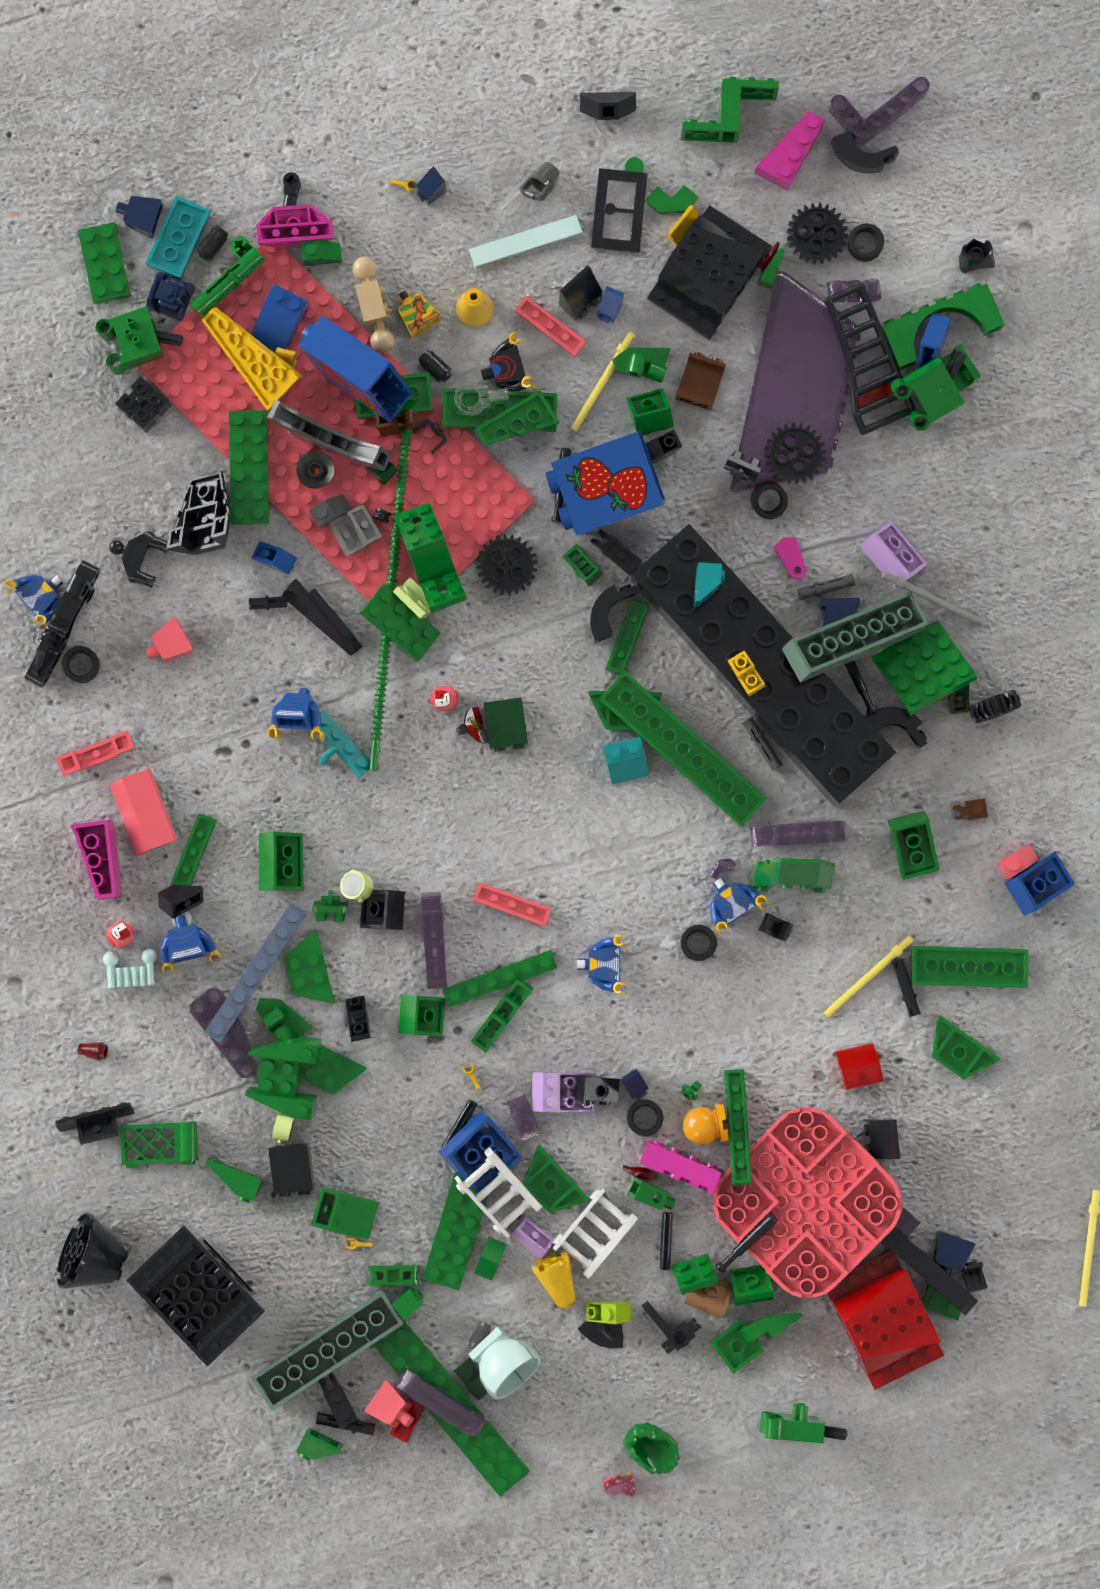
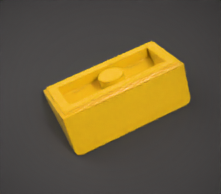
[667,205,700,246]

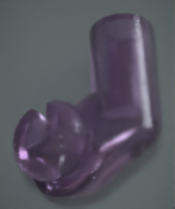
[708,858,736,880]

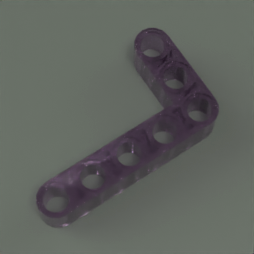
[829,77,930,145]

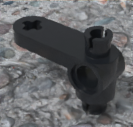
[641,1300,702,1355]

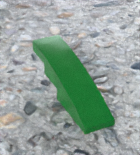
[471,977,534,1052]

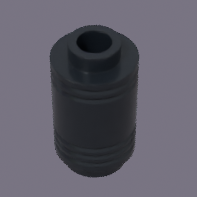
[197,226,228,261]
[418,350,452,383]

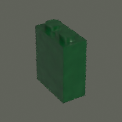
[484,697,528,752]

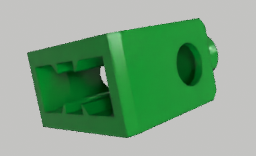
[627,1177,676,1210]

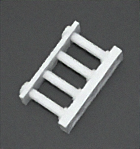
[455,1147,542,1238]
[552,1188,638,1279]

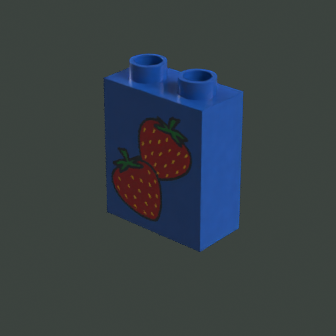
[298,315,413,423]
[545,430,666,536]

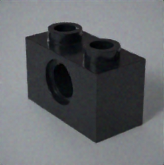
[575,1076,620,1105]

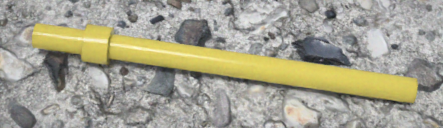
[571,332,635,432]
[823,936,914,1018]
[1079,1189,1100,1307]

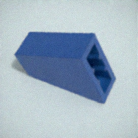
[916,313,951,370]

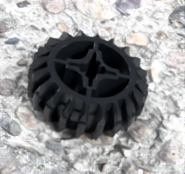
[969,690,1022,724]

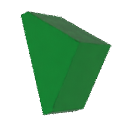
[474,1237,507,1281]

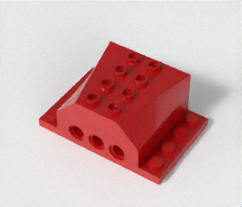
[827,1250,944,1390]

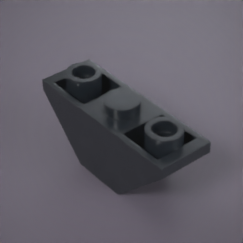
[580,92,636,120]
[646,429,683,464]
[345,995,372,1042]

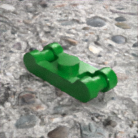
[368,1265,419,1286]

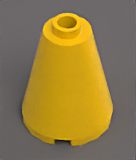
[456,288,494,327]
[532,1252,576,1309]

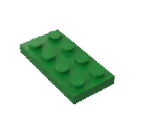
[78,222,131,304]
[356,373,434,419]
[359,583,441,662]

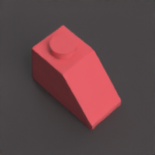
[996,843,1039,880]

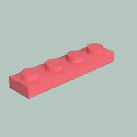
[515,295,586,357]
[473,882,552,927]

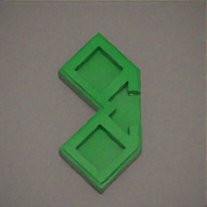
[645,185,698,214]

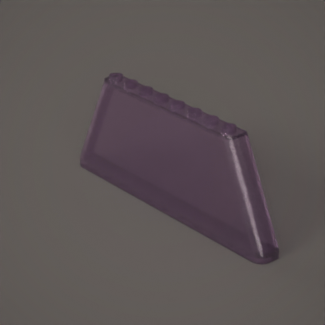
[730,270,861,492]

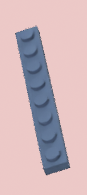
[204,904,306,1043]

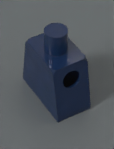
[115,196,164,239]
[933,1231,976,1276]

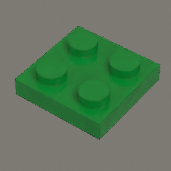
[671,1254,719,1295]
[710,1318,765,1374]

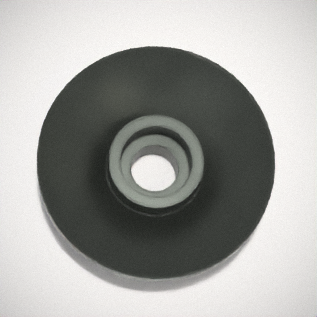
[296,451,335,489]

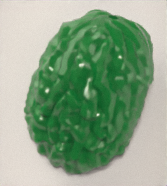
[623,1422,680,1475]

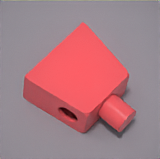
[145,618,195,662]
[364,1380,414,1427]

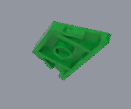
[589,691,662,731]
[283,930,335,1003]
[931,1015,1001,1080]
[299,1034,367,1094]
[523,1144,590,1213]

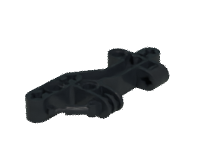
[25,560,101,688]

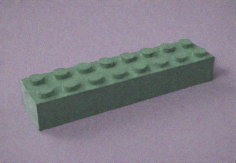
[782,592,929,682]
[251,1289,404,1411]

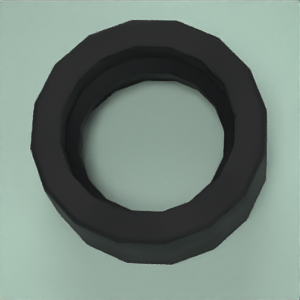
[847,223,885,262]
[750,481,788,520]
[62,646,100,683]
[680,925,717,961]
[627,1099,664,1137]

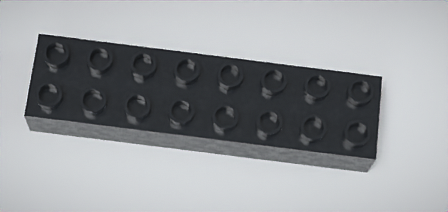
[631,524,897,807]

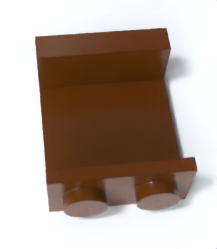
[675,352,726,411]

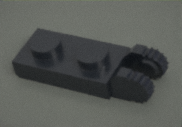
[590,529,642,576]
[318,1372,358,1429]

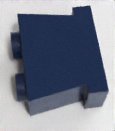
[820,597,860,627]

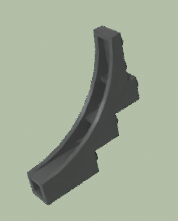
[267,400,392,471]

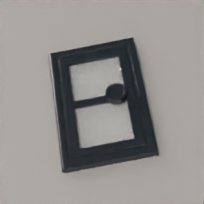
[591,168,648,253]

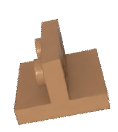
[684,1278,732,1318]

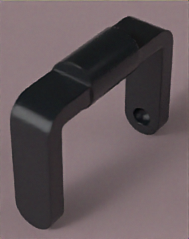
[412,419,447,454]

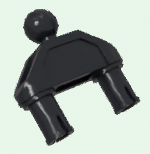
[109,531,168,588]

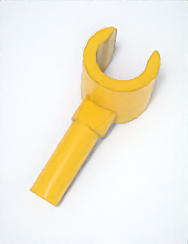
[390,179,416,193]
[462,1063,480,1089]
[344,1238,373,1249]

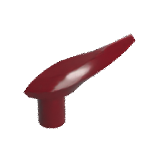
[759,242,779,273]
[622,1165,658,1180]

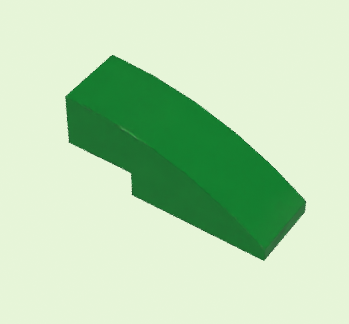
[739,1313,803,1343]

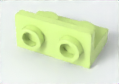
[393,578,431,618]

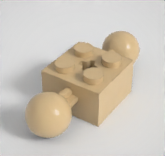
[352,257,395,354]

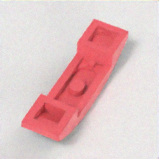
[56,730,135,776]

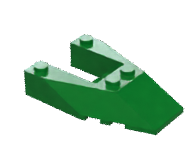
[752,858,835,893]

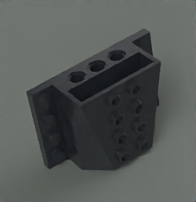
[647,205,772,340]
[126,1225,265,1367]

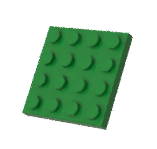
[872,620,978,716]

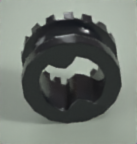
[373,508,392,523]

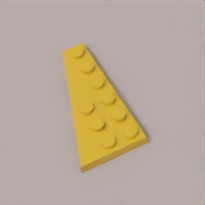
[202,307,303,411]

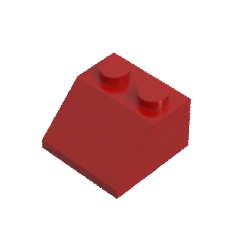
[835,1043,884,1090]

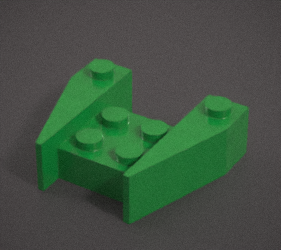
[245,1037,322,1120]

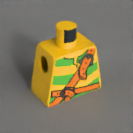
[397,290,441,339]

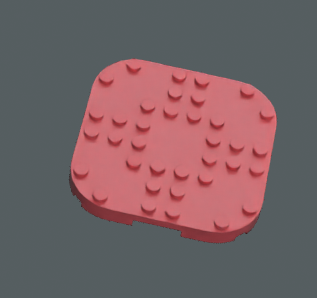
[713,1107,903,1298]

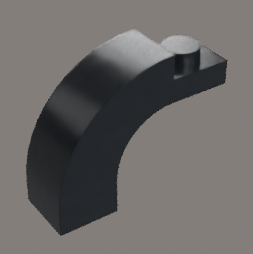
[831,131,899,174]
[590,584,638,643]
[864,707,927,749]

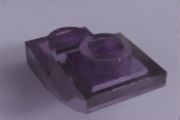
[507,1095,540,1141]

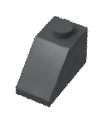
[309,494,352,530]

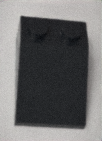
[559,265,603,321]
[864,1118,900,1159]

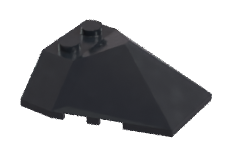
[166,470,230,555]

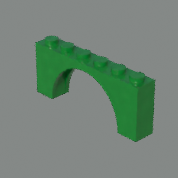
[882,283,1005,370]

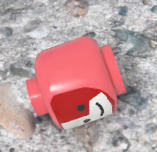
[430,686,459,711]
[106,920,136,949]

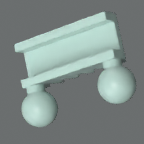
[103,949,157,988]

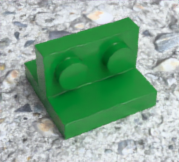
[729,1265,774,1306]

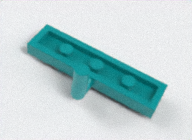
[313,709,370,778]

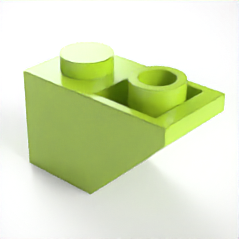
[586,1301,631,1324]

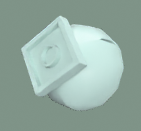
[468,1327,541,1400]

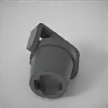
[520,162,559,201]

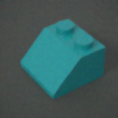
[694,562,725,607]
[603,737,649,785]

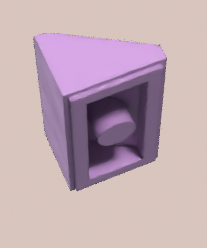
[511,1216,554,1259]

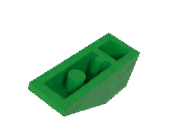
[206,1158,264,1203]

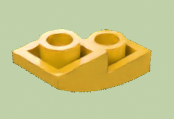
[728,651,766,696]

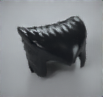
[959,238,995,273]

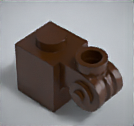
[375,410,417,437]

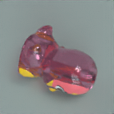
[603,1472,636,1497]

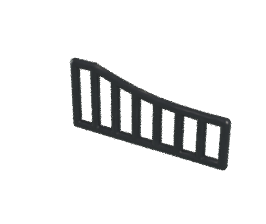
[824,283,916,435]

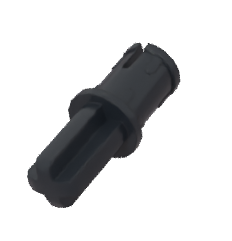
[249,595,288,611]

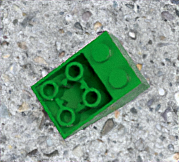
[311,1186,379,1240]

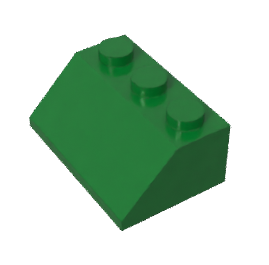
[259,832,304,891]

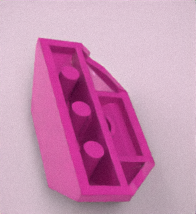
[256,204,334,248]

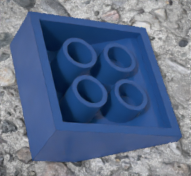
[439,1112,522,1194]

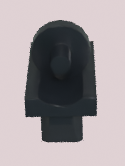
[724,450,761,483]

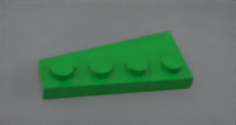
[475,390,560,446]

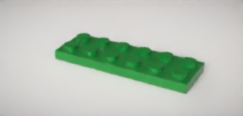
[442,388,557,432]
[229,410,269,525]
[911,946,1028,988]
[422,1172,489,1290]

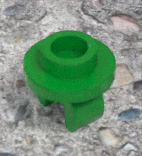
[682,1080,702,1101]

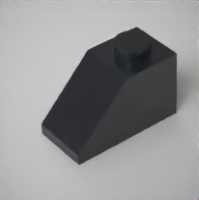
[158,884,204,919]

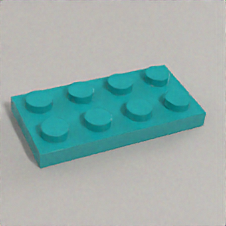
[145,195,211,280]

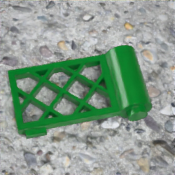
[120,1121,199,1169]

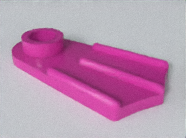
[774,537,806,580]

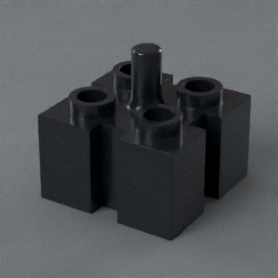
[115,376,172,433]

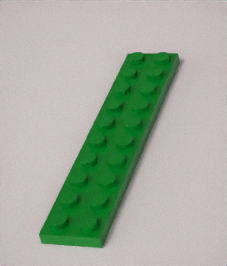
[598,671,767,827]
[374,1320,530,1497]

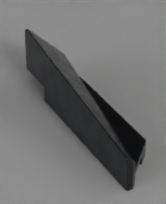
[282,579,363,656]

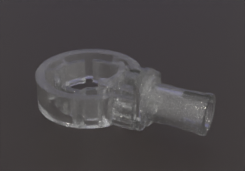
[454,382,509,416]

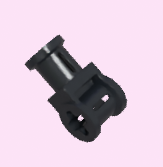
[283,172,301,206]

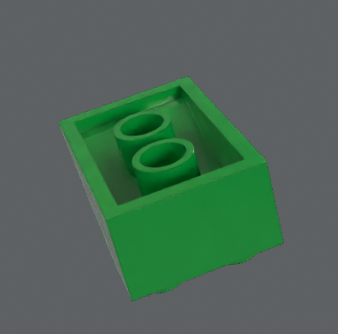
[887,811,940,880]

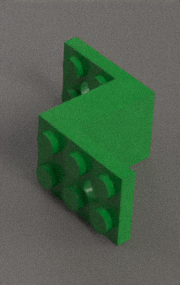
[680,76,779,143]
[394,502,467,613]

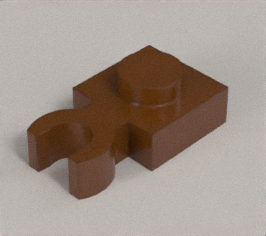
[952,798,988,821]

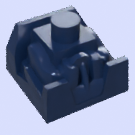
[146,272,195,321]

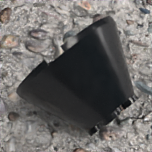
[57,1212,129,1289]

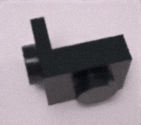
[759,913,793,941]
[961,1261,988,1293]

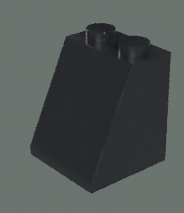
[268,1143,314,1197]

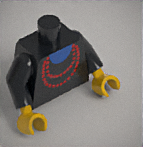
[480,332,535,392]

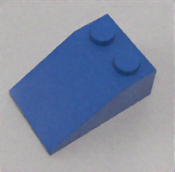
[251,284,309,352]
[1004,851,1075,916]

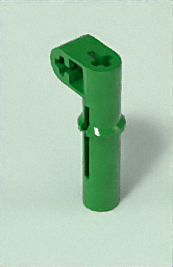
[190,236,266,317]

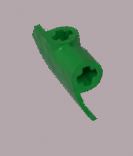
[612,348,671,383]
[256,998,312,1042]

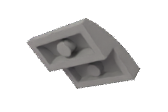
[328,504,382,557]

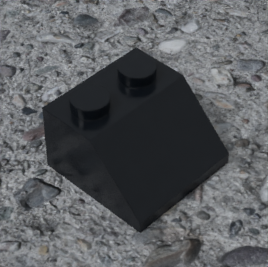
[360,890,405,930]

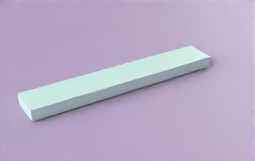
[469,215,582,268]

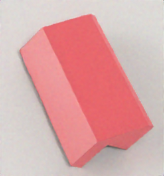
[110,768,177,856]

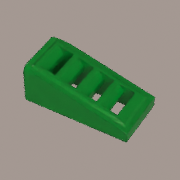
[757,248,785,289]
[562,544,603,586]

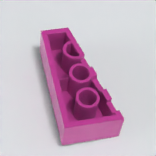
[755,111,825,191]
[71,820,122,900]
[639,1140,722,1194]

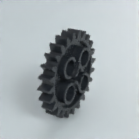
[786,202,848,265]
[764,422,826,485]
[476,534,538,596]

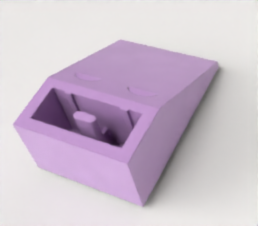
[532,1072,594,1112]

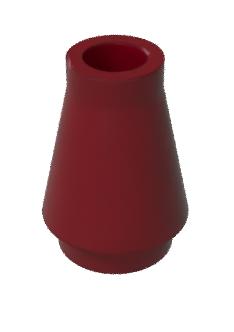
[78,1042,108,1061]

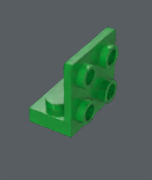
[940,344,981,392]

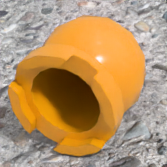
[682,1104,729,1145]

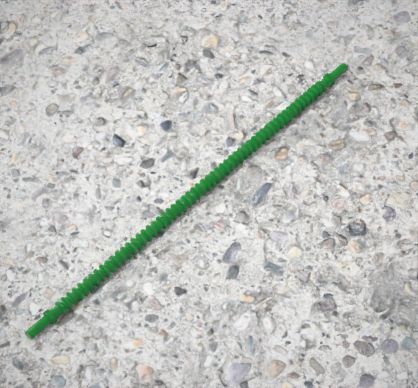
[369,429,412,771]

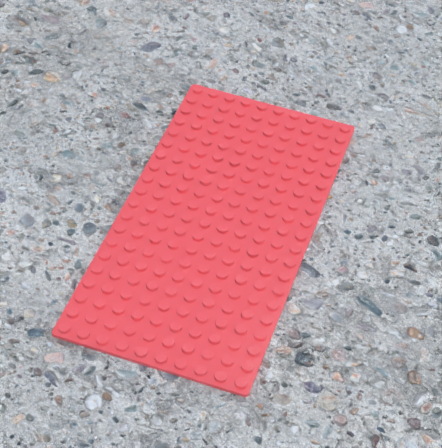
[137,245,534,601]

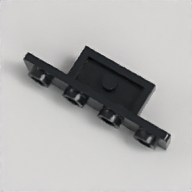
[55,1102,135,1145]

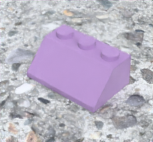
[860,521,928,589]

